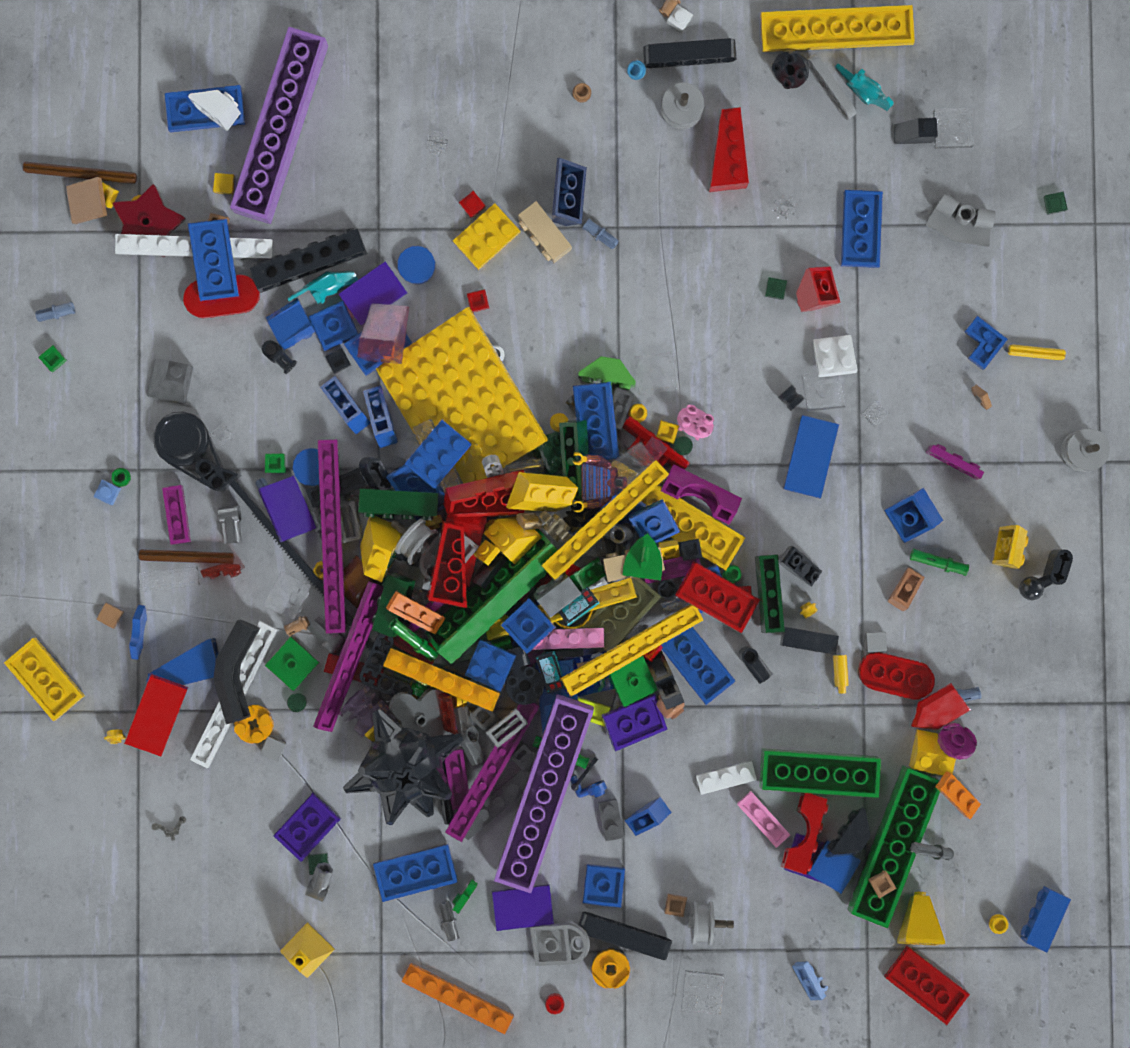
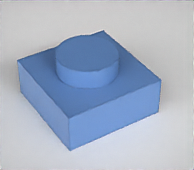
[94,480,121,505]

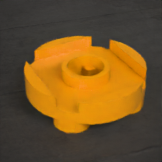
[234,704,274,744]
[591,948,630,989]

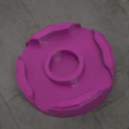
[938,723,977,760]

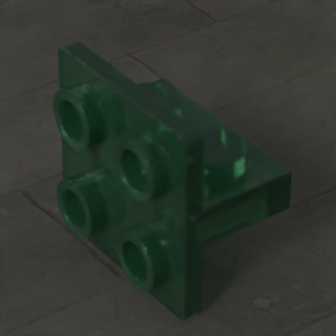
[532,432,563,475]

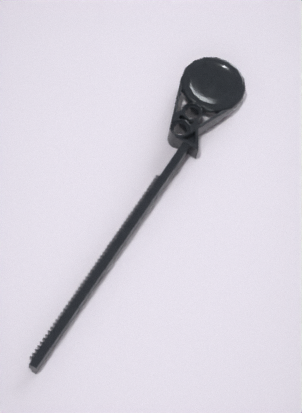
[153,411,382,659]

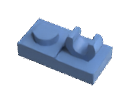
[792,961,828,1001]

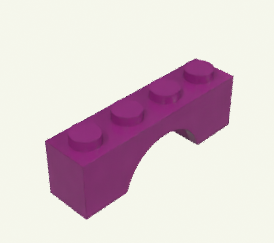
[661,464,742,525]

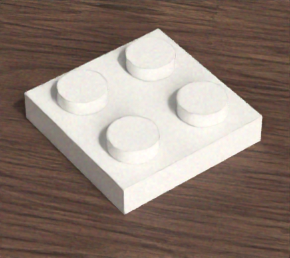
[812,335,857,377]

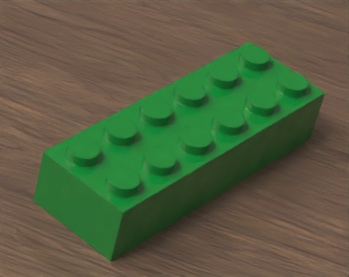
[759,748,881,798]

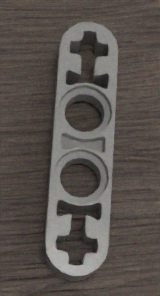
[807,54,856,120]

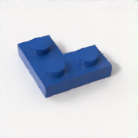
[964,316,1008,370]

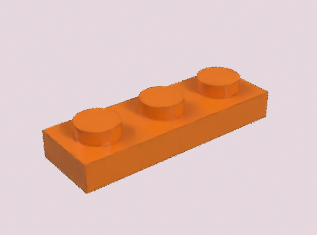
[386,591,445,634]
[936,771,981,820]

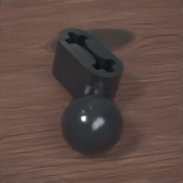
[359,457,392,518]
[1019,549,1073,601]

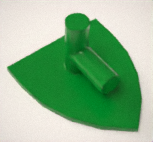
[622,533,662,581]

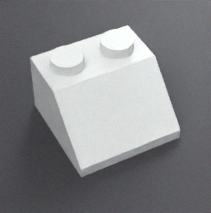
[188,90,241,131]

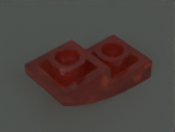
[200,564,245,580]

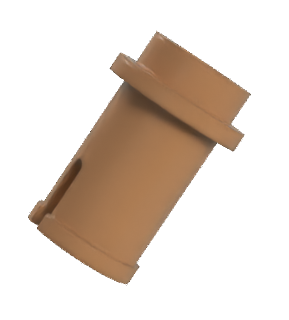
[659,0,681,18]
[284,616,310,637]

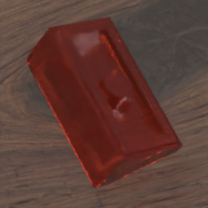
[438,692,458,734]

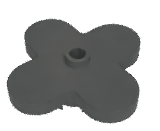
[389,688,448,737]

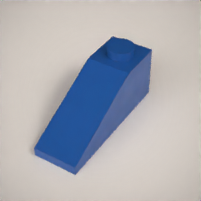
[320,376,371,434]
[363,385,398,448]

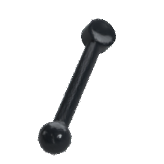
[571,757,598,791]

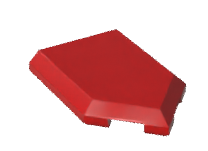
[911,683,971,730]

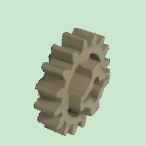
[538,510,572,543]

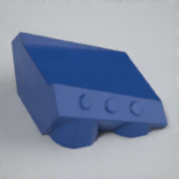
[266,298,315,350]

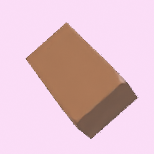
[887,567,925,611]

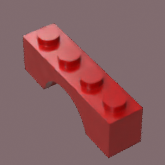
[780,793,829,875]

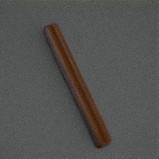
[138,549,235,564]

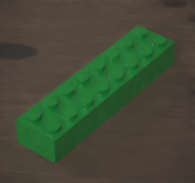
[425,529,558,664]
[847,765,940,929]

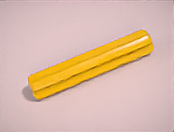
[1008,344,1066,360]

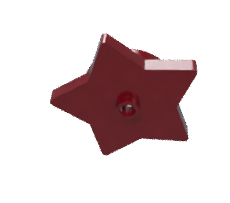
[113,184,186,258]

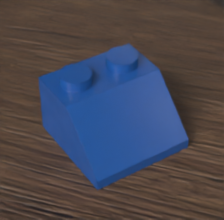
[884,488,944,543]

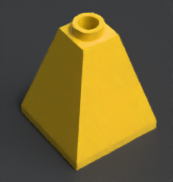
[897,892,945,946]
[280,922,335,978]

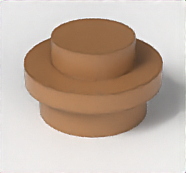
[573,83,591,103]

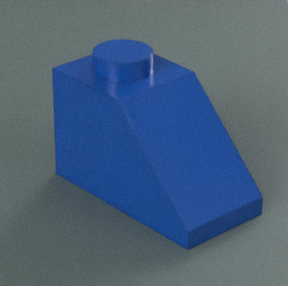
[624,797,672,836]

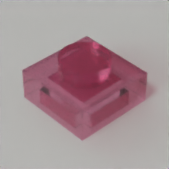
[642,436,667,461]

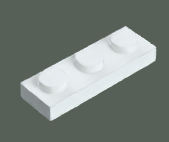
[696,761,757,795]

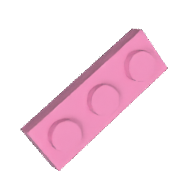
[737,791,790,848]

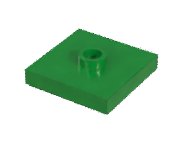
[265,637,320,691]
[609,656,658,707]

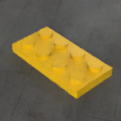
[4,637,85,721]

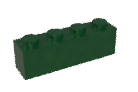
[559,420,591,500]
[358,489,438,521]
[755,554,785,633]

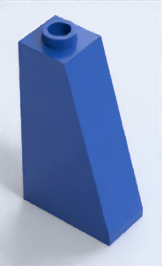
[146,638,219,685]

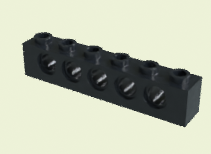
[250,228,368,293]

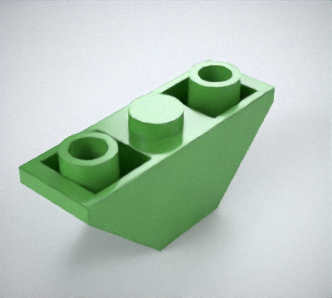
[578,356,636,390]

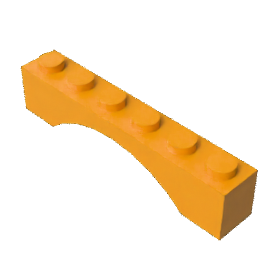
[383,648,500,711]

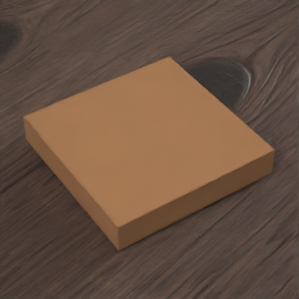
[66,177,107,224]

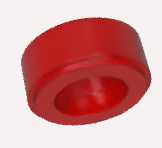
[545,993,565,1015]

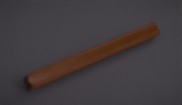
[23,161,137,184]

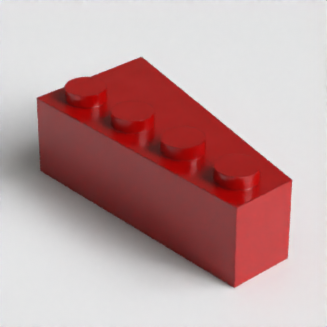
[709,107,749,192]
[444,469,525,518]
[427,521,467,608]

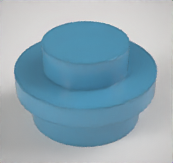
[627,60,646,80]

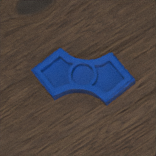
[129,605,147,660]

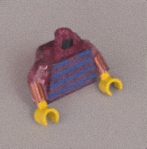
[573,452,627,512]

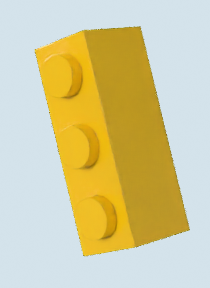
[506,472,578,512]

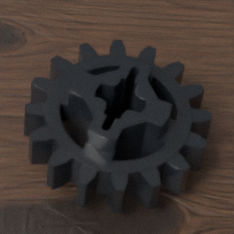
[563,500,602,536]

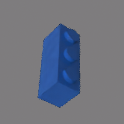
[1020,886,1071,953]

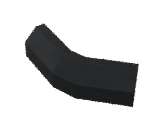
[214,619,260,725]

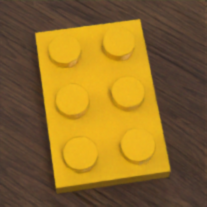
[453,203,521,270]

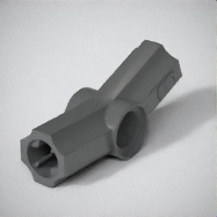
[453,706,486,766]

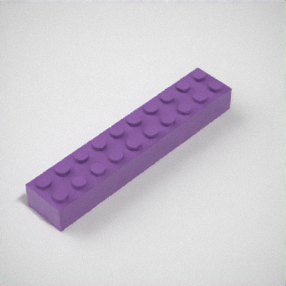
[230,27,328,224]
[494,694,594,893]

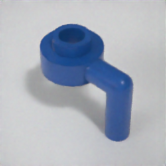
[570,775,607,798]

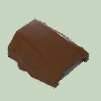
[343,555,383,609]

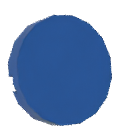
[398,246,436,284]
[293,448,320,486]

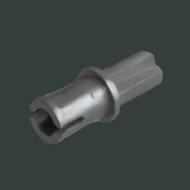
[439,901,460,941]

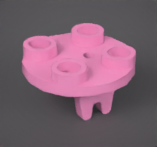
[677,404,714,441]

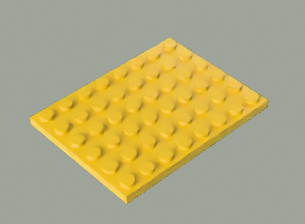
[376,307,548,488]

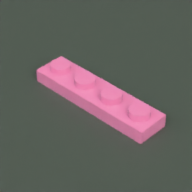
[532,628,605,650]

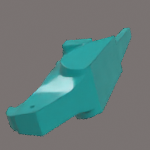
[835,63,894,111]
[287,271,358,304]

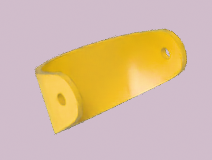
[556,611,593,629]

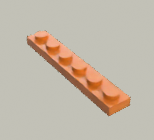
[401,963,514,1034]

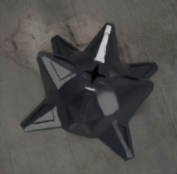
[343,709,464,825]

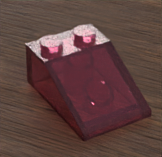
[357,303,409,364]

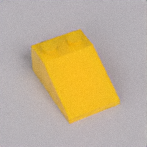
[992,525,1029,569]

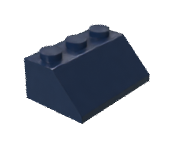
[552,158,587,226]

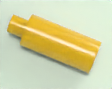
[833,655,849,694]

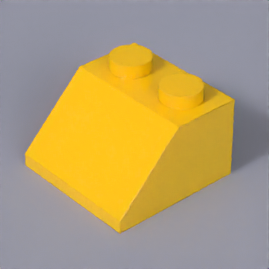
[484,516,542,564]
[909,729,956,775]

